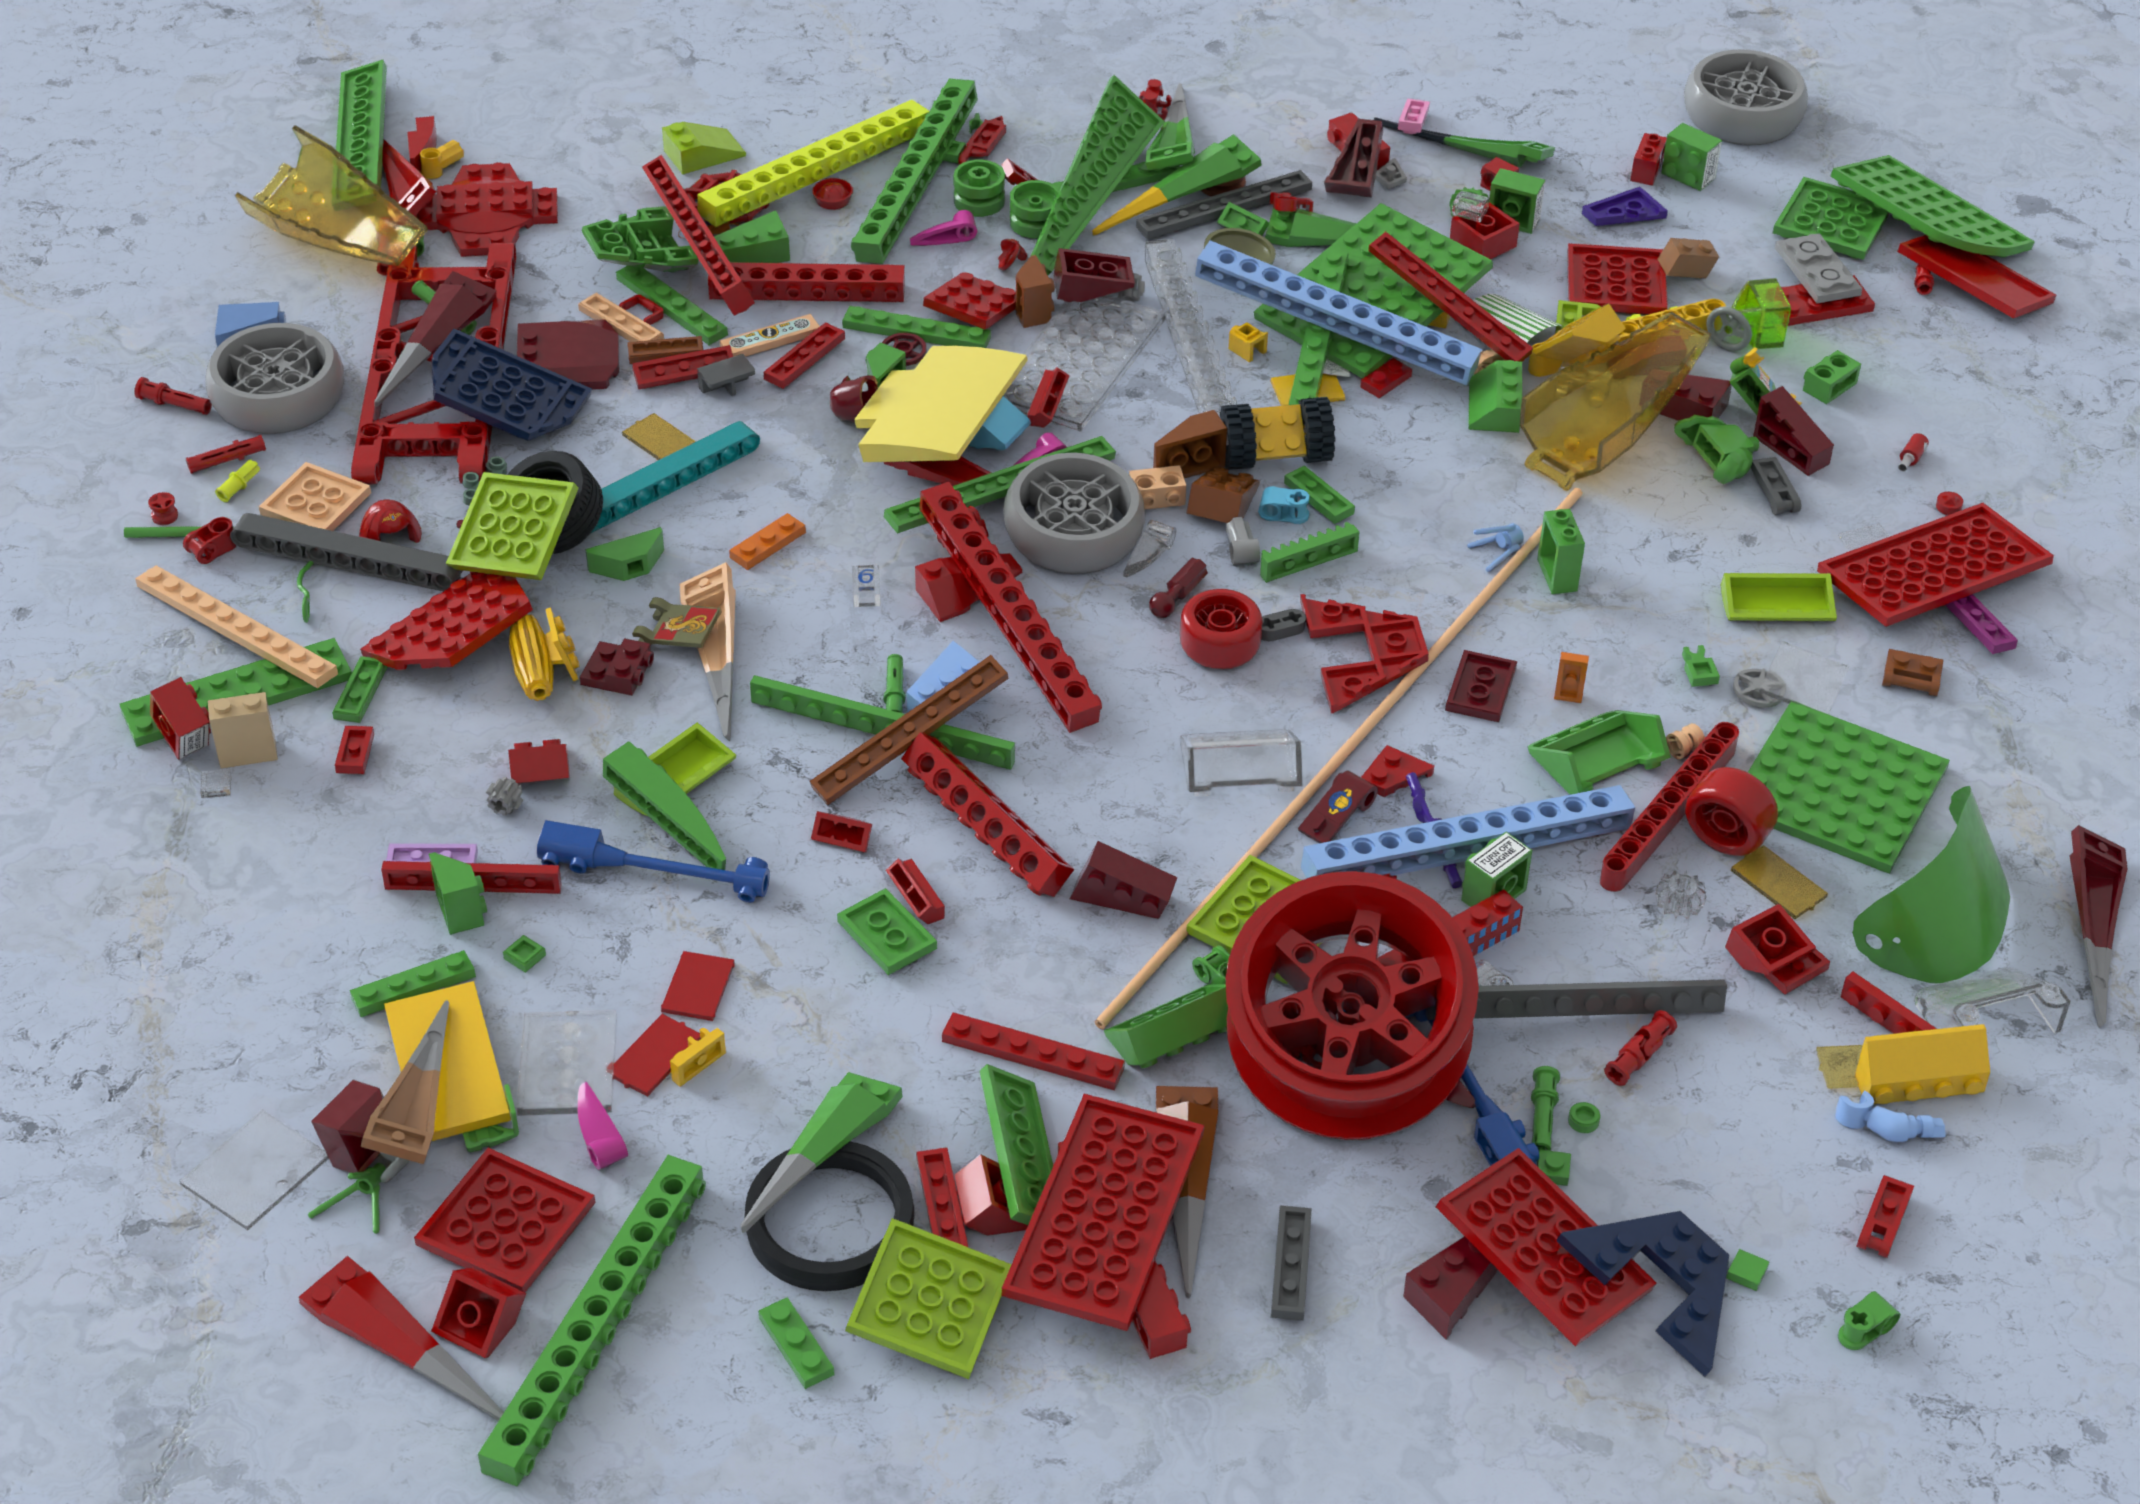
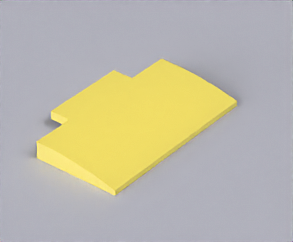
[854,346,1028,462]

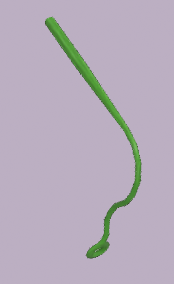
[124,526,314,623]

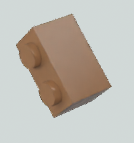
[1657,238,1719,279]

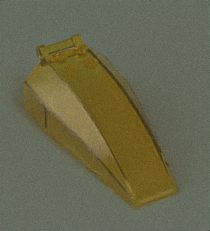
[235,125,428,266]
[1520,312,1712,491]

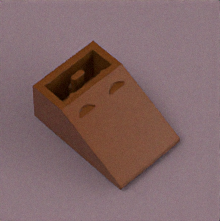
[1186,467,1260,523]

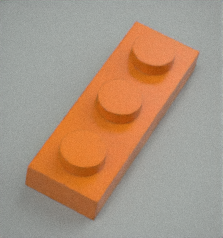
[729,513,806,570]

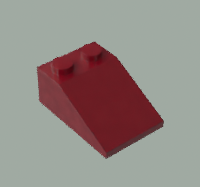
[1053,248,1135,302]

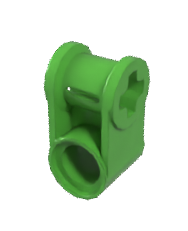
[1192,945,1230,985]
[1838,1291,1901,1350]

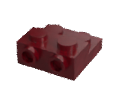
[580,638,654,696]

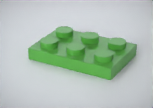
[837,888,937,975]

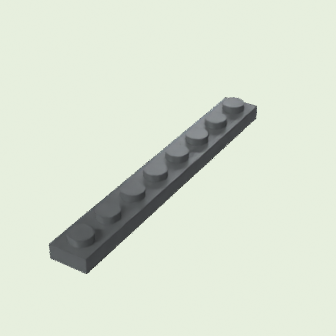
[1136,170,1312,240]

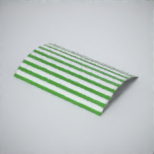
[1455,294,1564,343]

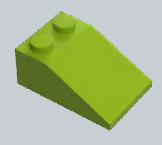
[662,122,746,175]

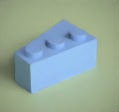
[906,641,987,713]

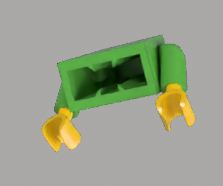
[1730,347,1802,415]

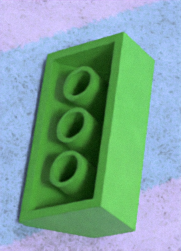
[1104,984,1228,1068]

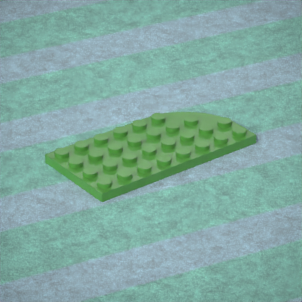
[1830,155,2035,258]

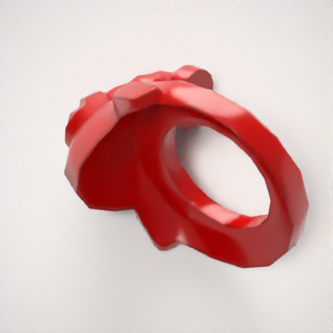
[998,239,1028,271]

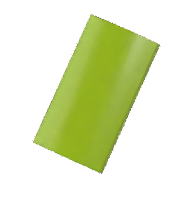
[1720,573,1837,621]
[614,722,736,817]

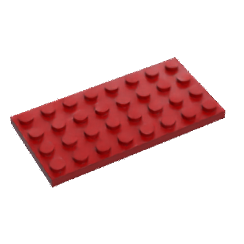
[1817,503,2054,627]
[1002,1093,1205,1331]

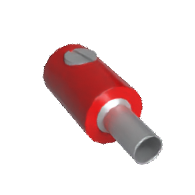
[1898,433,1929,471]

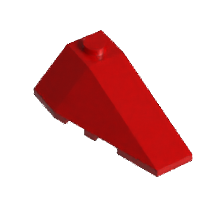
[915,553,1022,622]

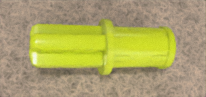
[215,460,260,502]

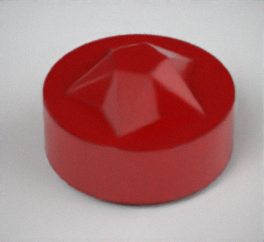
[1936,491,1964,515]

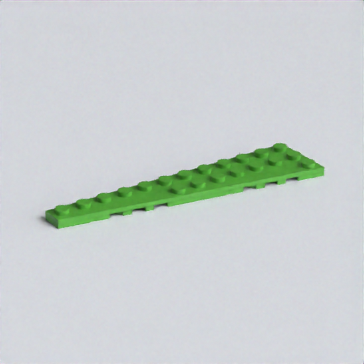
[1031,75,1165,275]

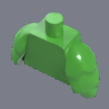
[1674,415,1759,484]

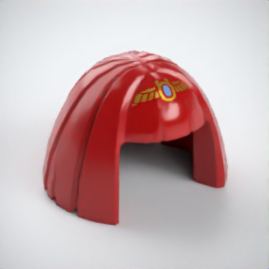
[359,499,422,543]

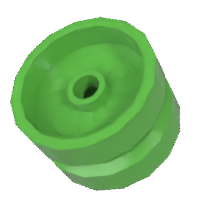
[953,159,1005,217]
[1010,180,1060,238]

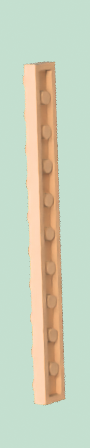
[135,565,338,688]

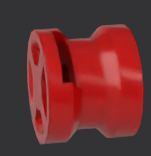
[148,492,178,525]

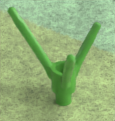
[308,1163,386,1234]

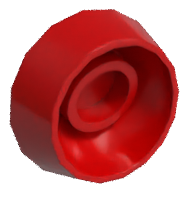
[812,178,853,210]

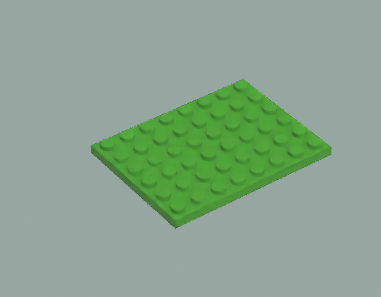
[1254,203,1493,379]

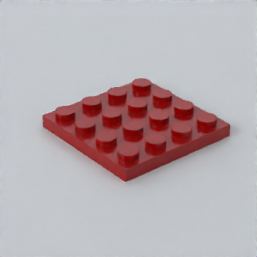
[1567,243,1668,314]
[414,1147,596,1292]

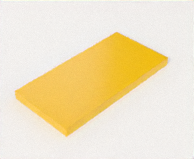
[384,981,511,1141]

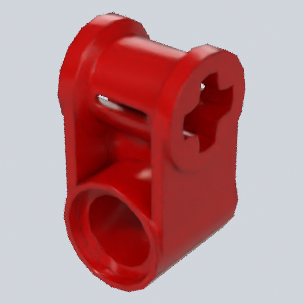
[183,517,237,564]

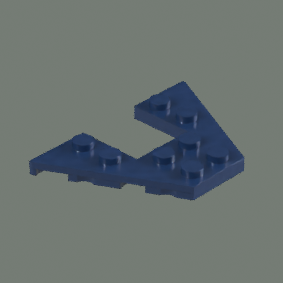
[1556,1211,1729,1377]

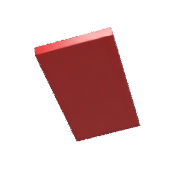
[1897,235,2057,319]

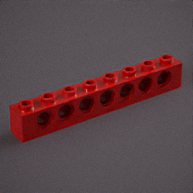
[708,262,905,302]
[901,732,1075,897]

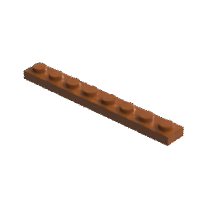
[809,655,1009,806]

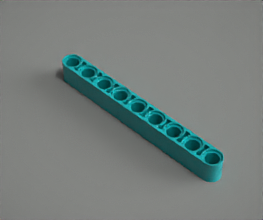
[592,421,760,533]

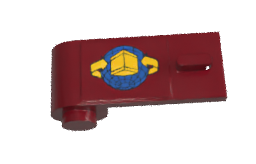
[1298,770,1378,843]

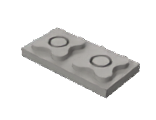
[1775,234,1862,303]

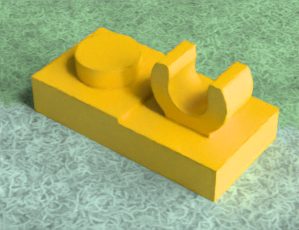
[670,1028,726,1087]

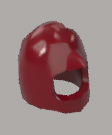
[830,375,878,421]

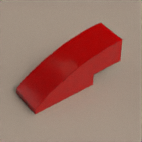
[407,116,437,173]

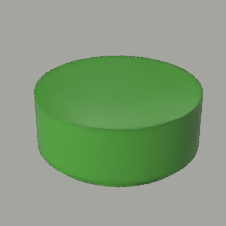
[1568,1102,1600,1133]

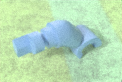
[1835,1091,1946,1142]

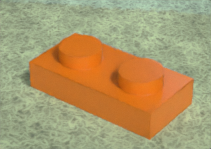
[1554,652,1589,703]

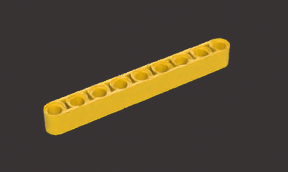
[1528,299,1726,377]

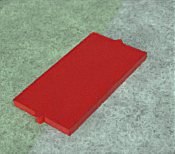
[607,1014,701,1097]

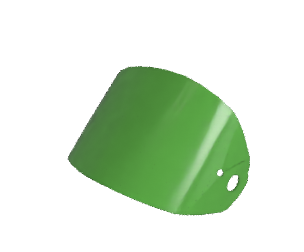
[1852,786,2010,984]

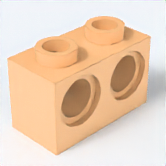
[1129,465,1186,509]

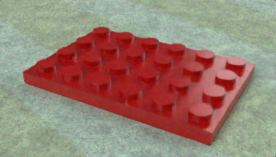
[1436,1148,1657,1347]

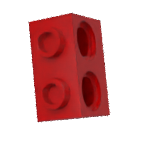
[1630,133,1667,186]

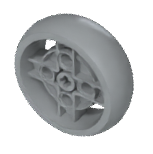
[1684,49,1808,145]
[205,323,344,434]
[1003,453,1145,574]

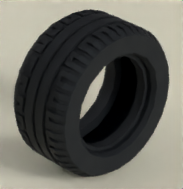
[508,451,603,554]

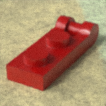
[1856,1175,1914,1258]

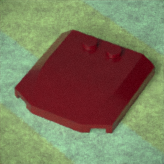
[517,319,619,390]

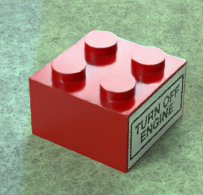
[150,677,211,760]

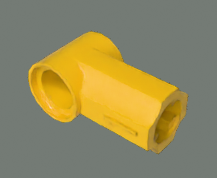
[420,140,464,179]

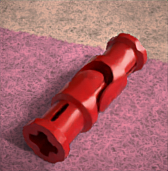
[1604,1010,1678,1086]

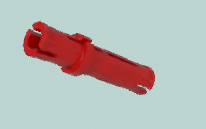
[186,434,266,474]

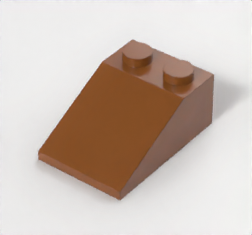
[1153,410,1227,479]

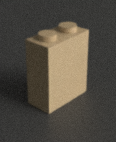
[208,692,278,769]

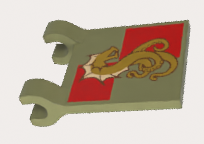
[632,597,722,648]

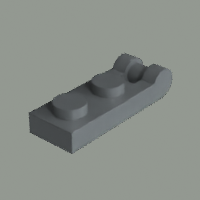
[1750,457,1801,515]

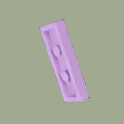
[386,844,478,863]

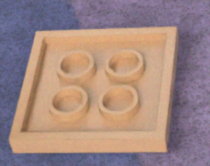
[259,462,371,531]

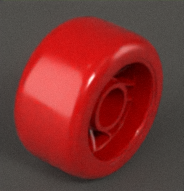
[1180,589,1263,669]
[1685,767,1778,856]

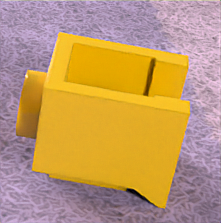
[1228,322,1268,362]

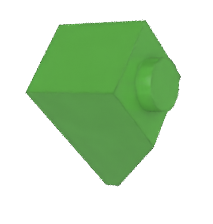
[865,342,906,388]

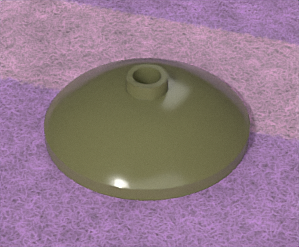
[1204,228,1276,265]

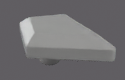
[1375,158,1407,189]

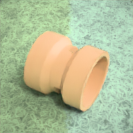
[1666,723,1705,760]

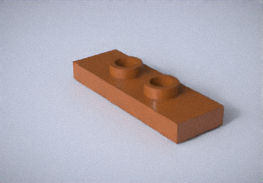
[627,336,704,364]

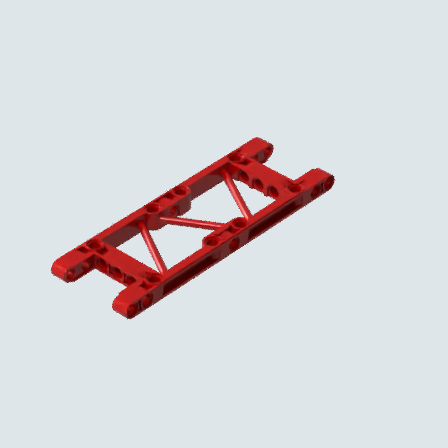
[351,243,516,485]

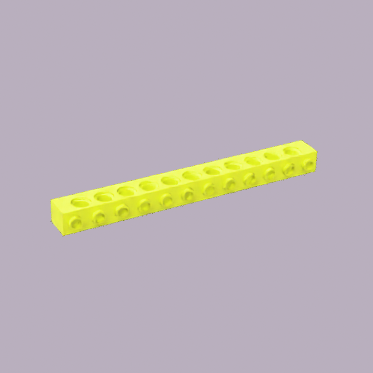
[698,99,929,227]

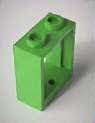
[1537,509,1585,594]

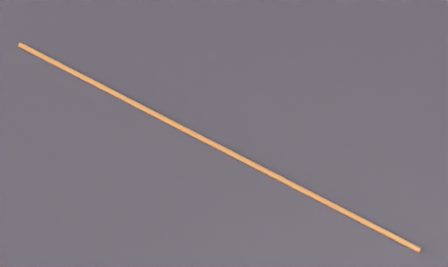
[1095,488,1583,1029]

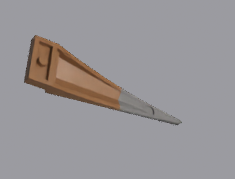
[361,1000,449,1164]

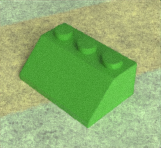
[1468,360,1522,433]

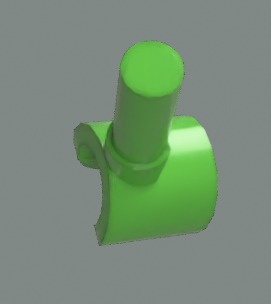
[969,113,983,134]

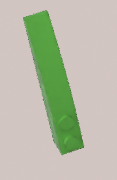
[603,741,726,870]

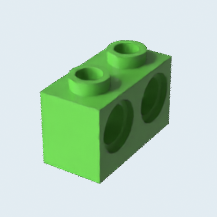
[1803,350,1861,405]

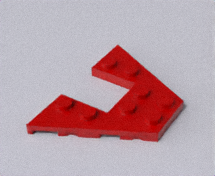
[1300,594,1429,714]

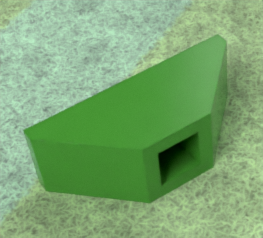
[585,527,664,581]

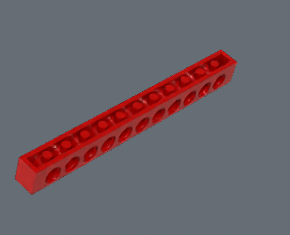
[642,155,755,316]
[920,482,1102,733]

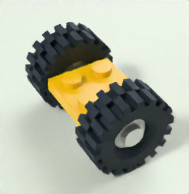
[1219,397,1335,470]

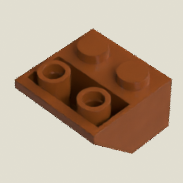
[1016,255,1055,328]

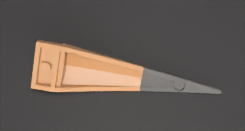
[679,562,736,741]

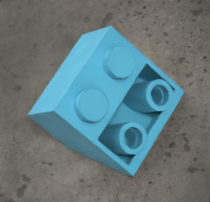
[968,396,1031,450]

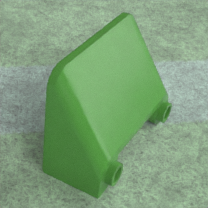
[1527,710,1671,795]

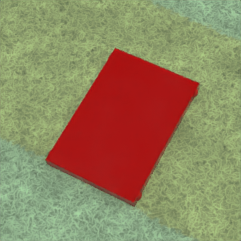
[661,951,735,1021]

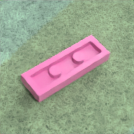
[1398,99,1430,134]

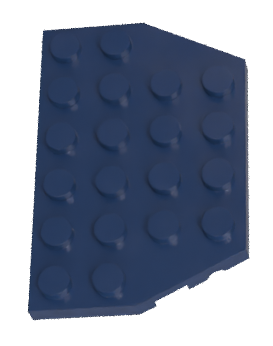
[431,329,592,441]

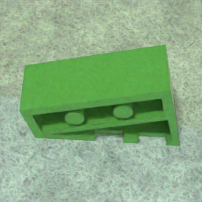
[714,210,790,263]

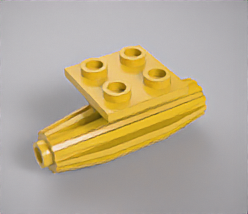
[509,607,580,701]

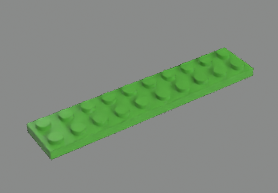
[332,59,387,213]

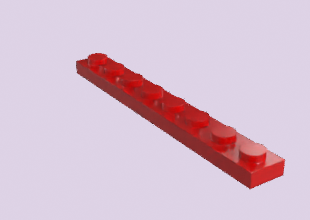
[1368,232,1533,362]

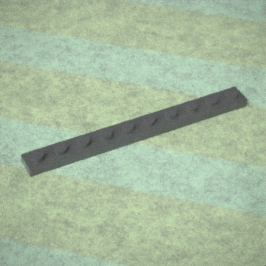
[1426,979,1727,1020]

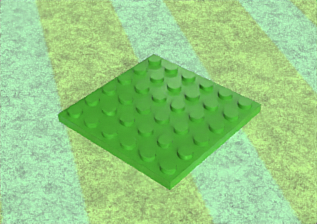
[1748,701,1950,874]

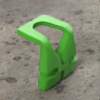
[463,1084,519,1152]

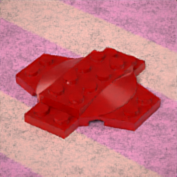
[413,162,558,257]

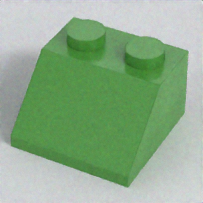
[429,852,487,935]

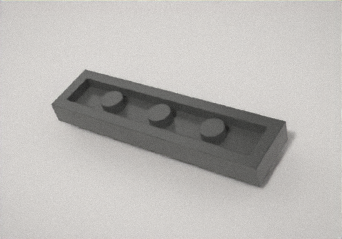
[1271,1205,1312,1321]

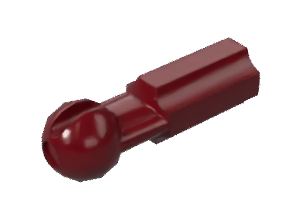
[1149,557,1208,618]

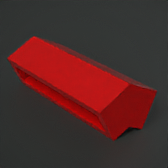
[1027,367,1070,428]
[886,858,945,924]

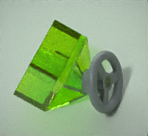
[1707,278,1791,351]

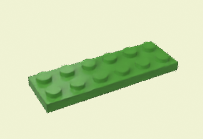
[979,1064,1053,1225]

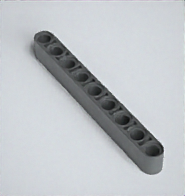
[230,513,463,591]

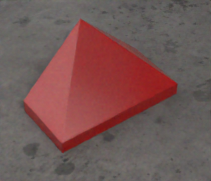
[811,811,873,852]

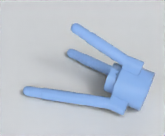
[1467,523,1524,572]

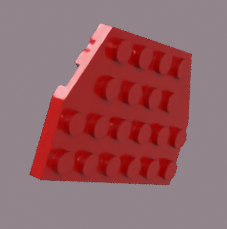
[360,571,533,670]

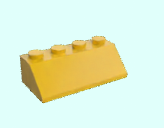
[1532,304,1626,362]
[1855,1024,1990,1104]

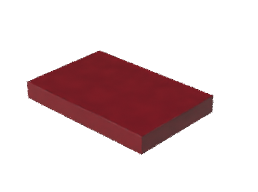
[1445,650,1518,723]

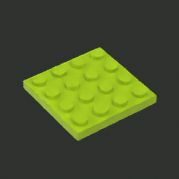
[446,472,579,581]
[1186,855,1323,984]
[845,1218,1012,1379]

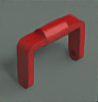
[619,294,664,325]

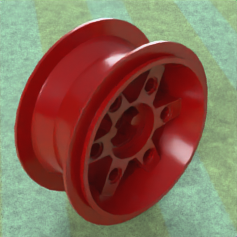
[1226,871,1479,1140]

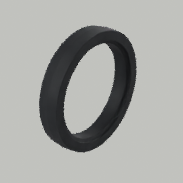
[744,1141,915,1291]

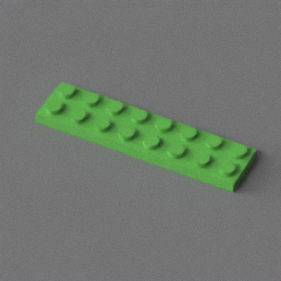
[119,638,352,747]

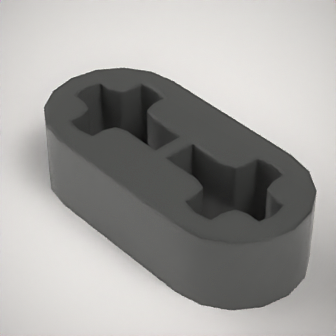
[1261,609,1306,642]

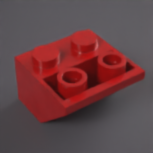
[508,739,570,783]

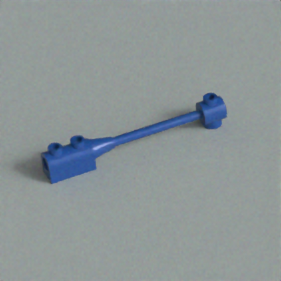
[537,820,770,903]
[1405,1009,1540,1166]

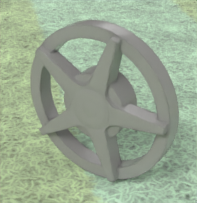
[1733,668,1785,708]

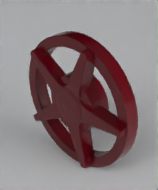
[882,333,927,366]

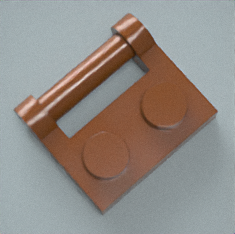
[1882,649,1944,697]

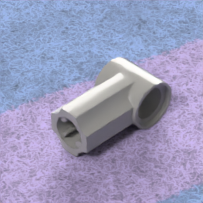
[1226,517,1260,565]

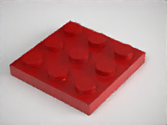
[923,272,1016,330]

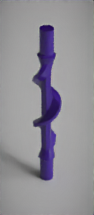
[1406,772,1463,888]

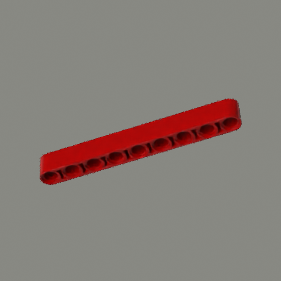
[1600,722,1739,892]

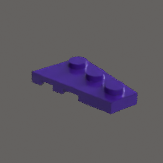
[1582,186,1668,226]

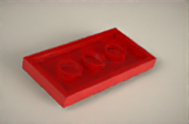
[1764,275,1875,327]

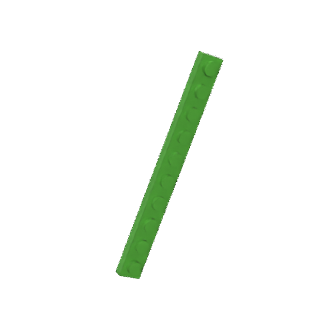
[1288,250,1349,405]
[884,436,1116,534]
[750,675,1015,770]

